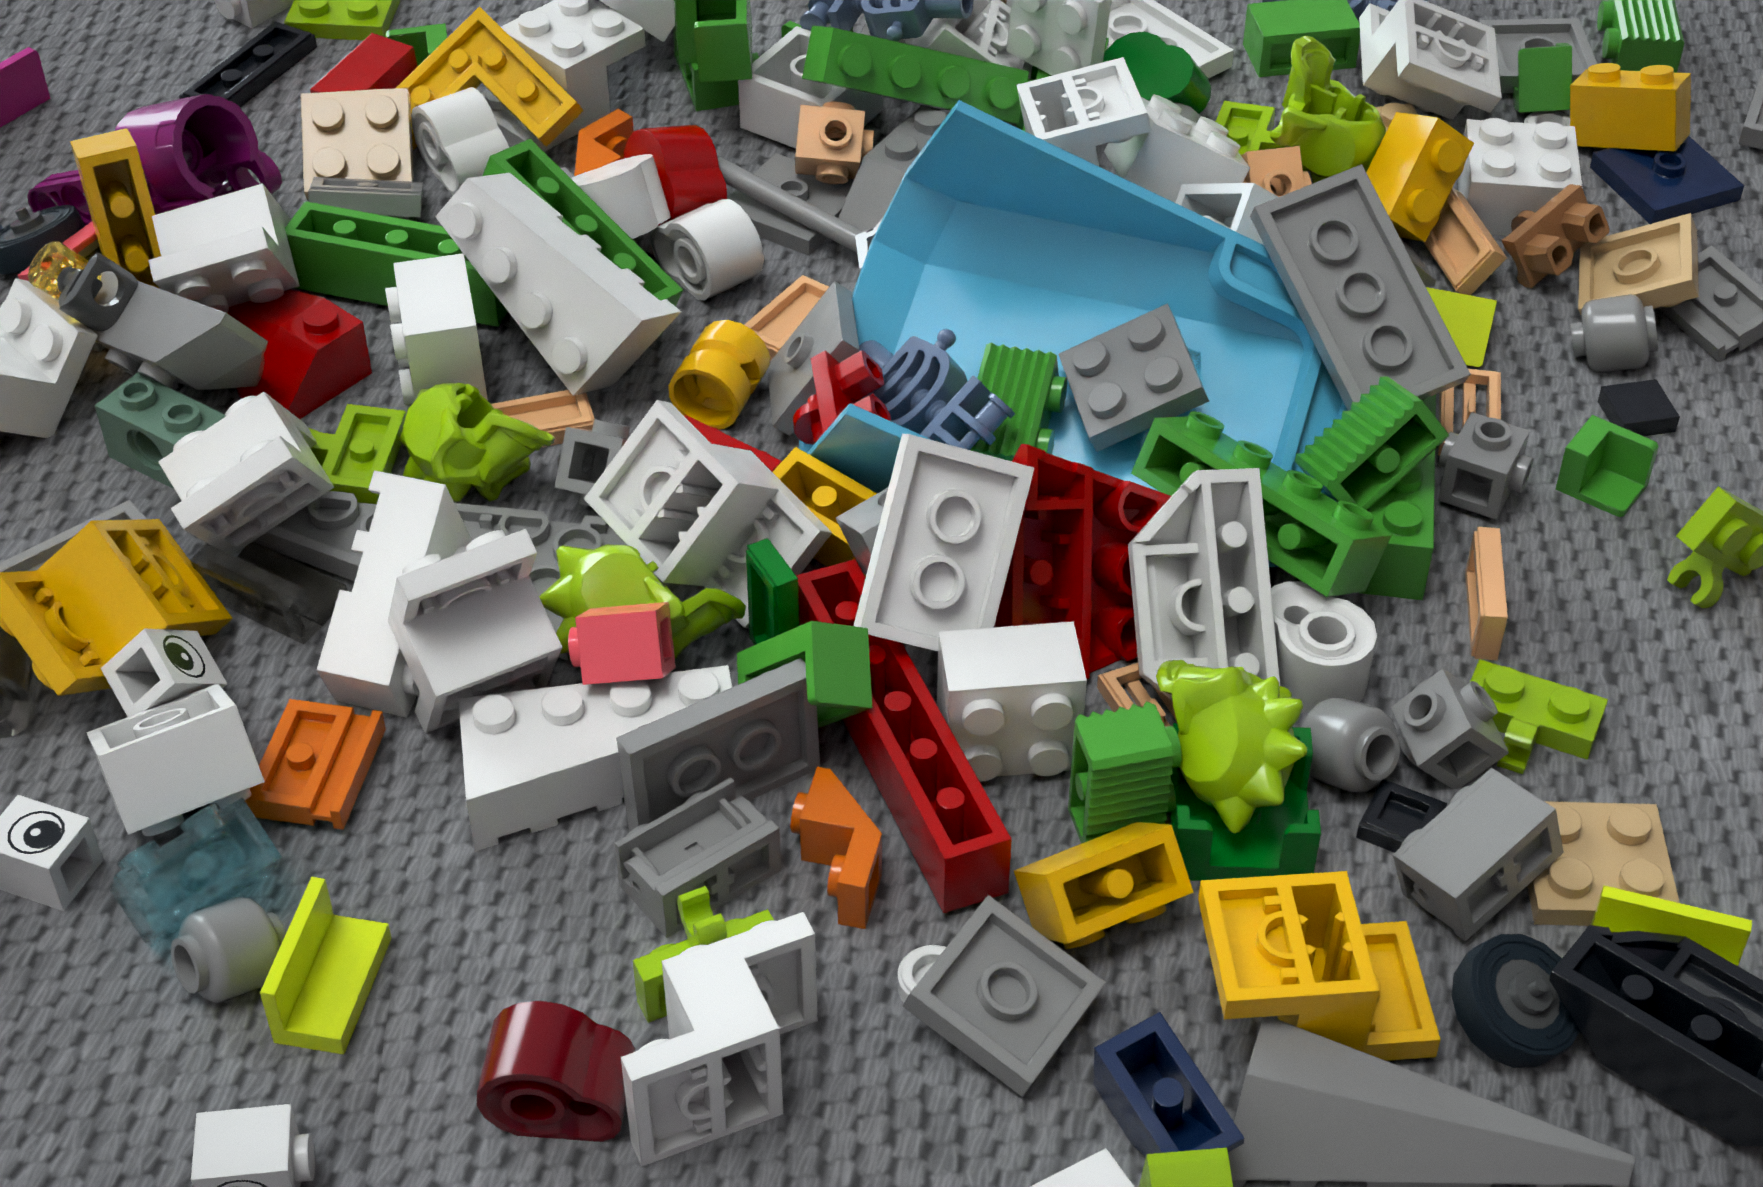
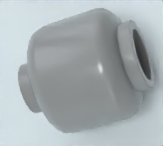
[1570,294,1658,373]
[1301,698,1400,792]
[171,897,286,1003]

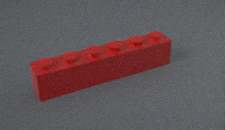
[796,559,1012,913]

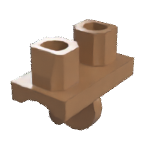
[1502,184,1609,288]

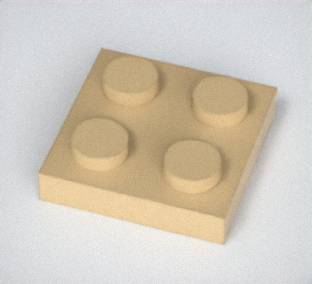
[301,88,414,199]
[1578,213,1699,315]
[1527,801,1680,926]

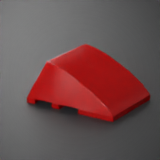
[994,444,1171,679]

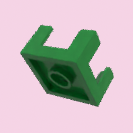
[1169,723,1321,881]

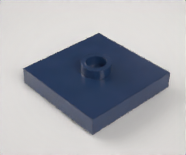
[1590,136,1744,224]

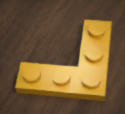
[396,6,584,150]

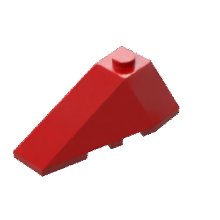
[227,289,372,419]

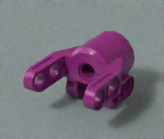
[27,94,282,226]

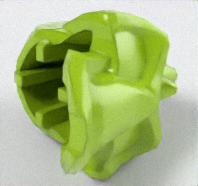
[1270,35,1386,183]
[399,383,555,502]
[539,544,746,659]
[1156,660,1307,834]

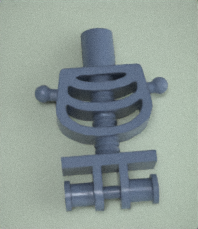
[800,0,973,42]
[859,329,1015,450]

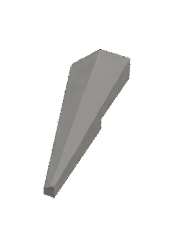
[1228,1016,1635,1187]

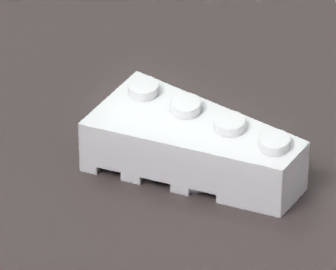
[435,173,682,396]
[458,665,732,852]

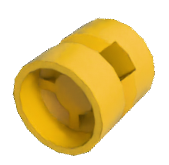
[668,320,770,430]

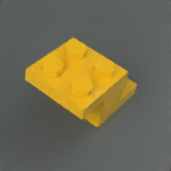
[0,519,233,696]
[1198,871,1441,1061]

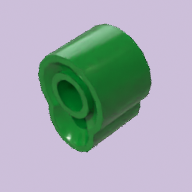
[1103,31,1211,114]

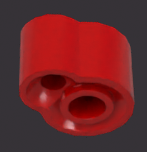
[623,125,727,226]

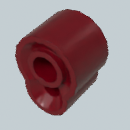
[476,1001,635,1142]

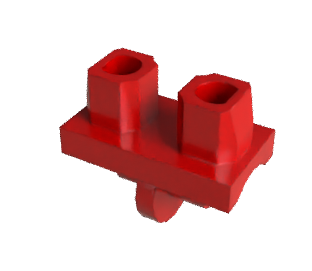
[793,350,892,445]

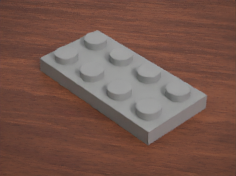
[1250,164,1471,411]

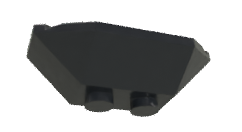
[1549,925,1763,1146]

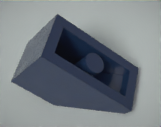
[1093,1012,1245,1156]

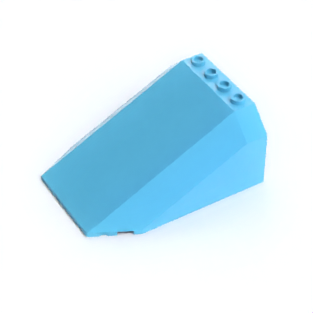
[799,100,1348,567]

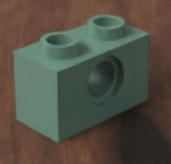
[95,372,226,489]

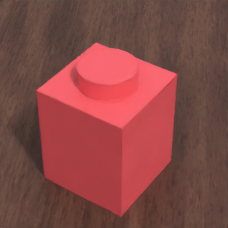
[568,602,676,685]

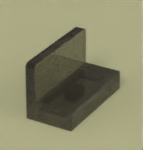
[190,542,348,644]

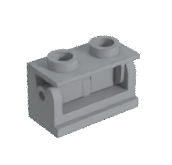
[1393,767,1564,941]
[614,777,781,938]

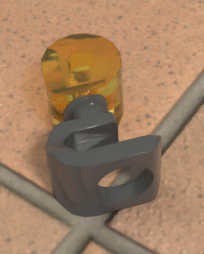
[28,241,138,332]

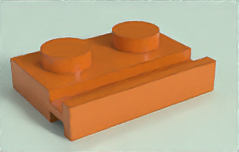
[244,699,386,830]

